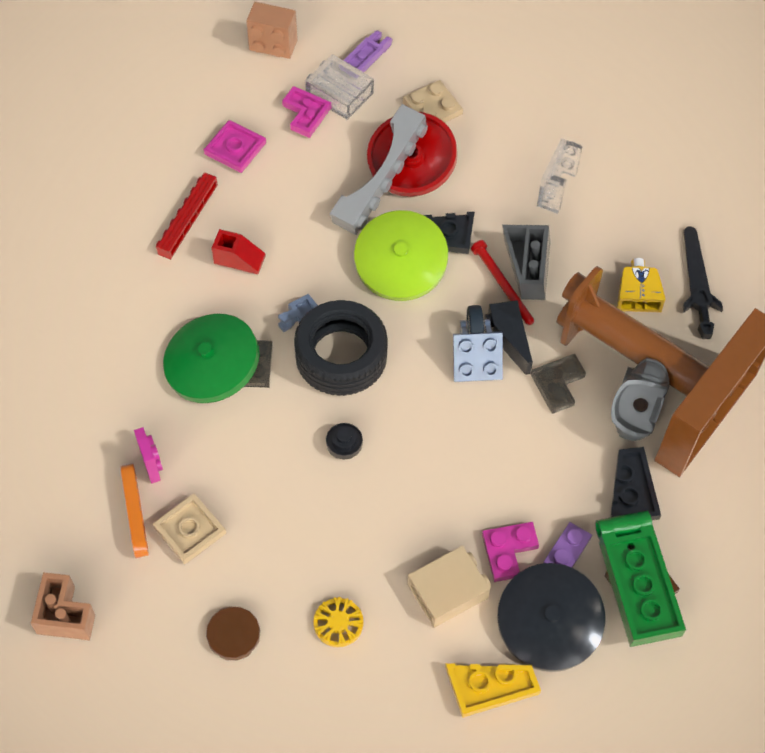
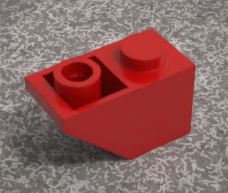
[212,229,266,275]

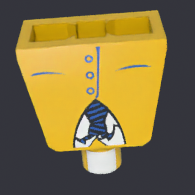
[616,258,666,312]

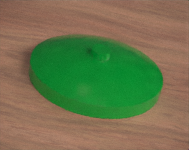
[163,313,259,403]

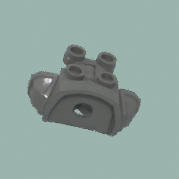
[611,357,670,441]

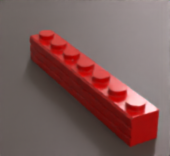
[156,172,218,260]

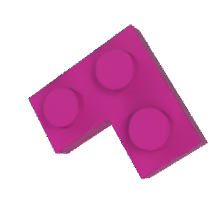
[282,86,332,138]
[134,427,163,484]
[482,522,539,582]

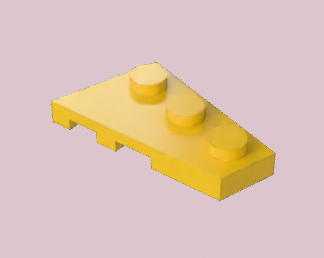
[445,663,541,718]

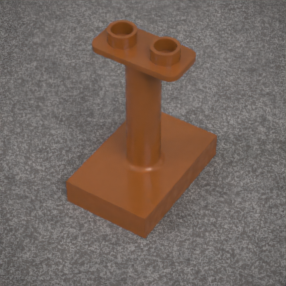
[556,266,765,478]

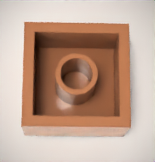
[246,1,297,59]

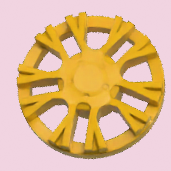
[313,597,364,647]

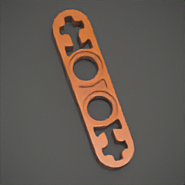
[120,464,149,558]

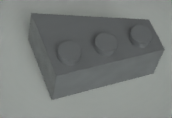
[502,225,551,300]

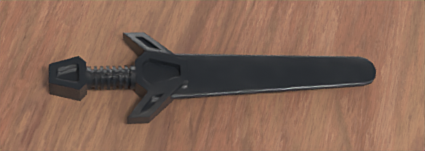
[683,226,723,339]

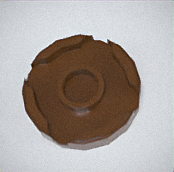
[206,607,260,661]

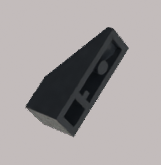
[484,300,533,375]

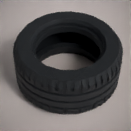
[294,300,388,396]

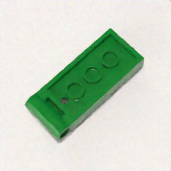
[595,511,686,647]

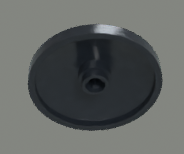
[497,563,606,672]

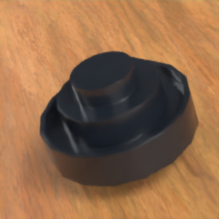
[326,423,363,460]

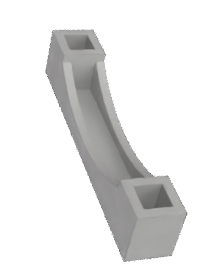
[330,104,428,235]

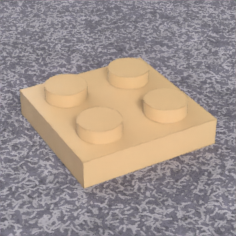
[403,80,463,122]
[153,493,226,565]

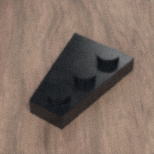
[610,447,661,520]

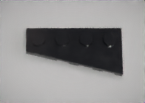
[424,211,475,254]

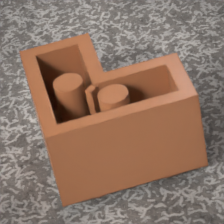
[31,572,96,641]

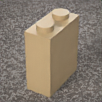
[407,546,491,628]

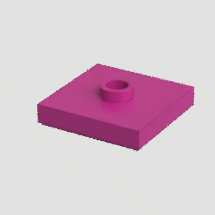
[204,120,266,173]

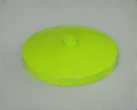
[354,210,448,301]

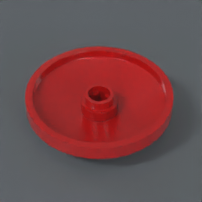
[367,112,458,197]

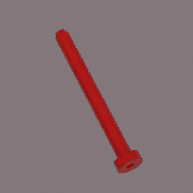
[471,240,534,326]

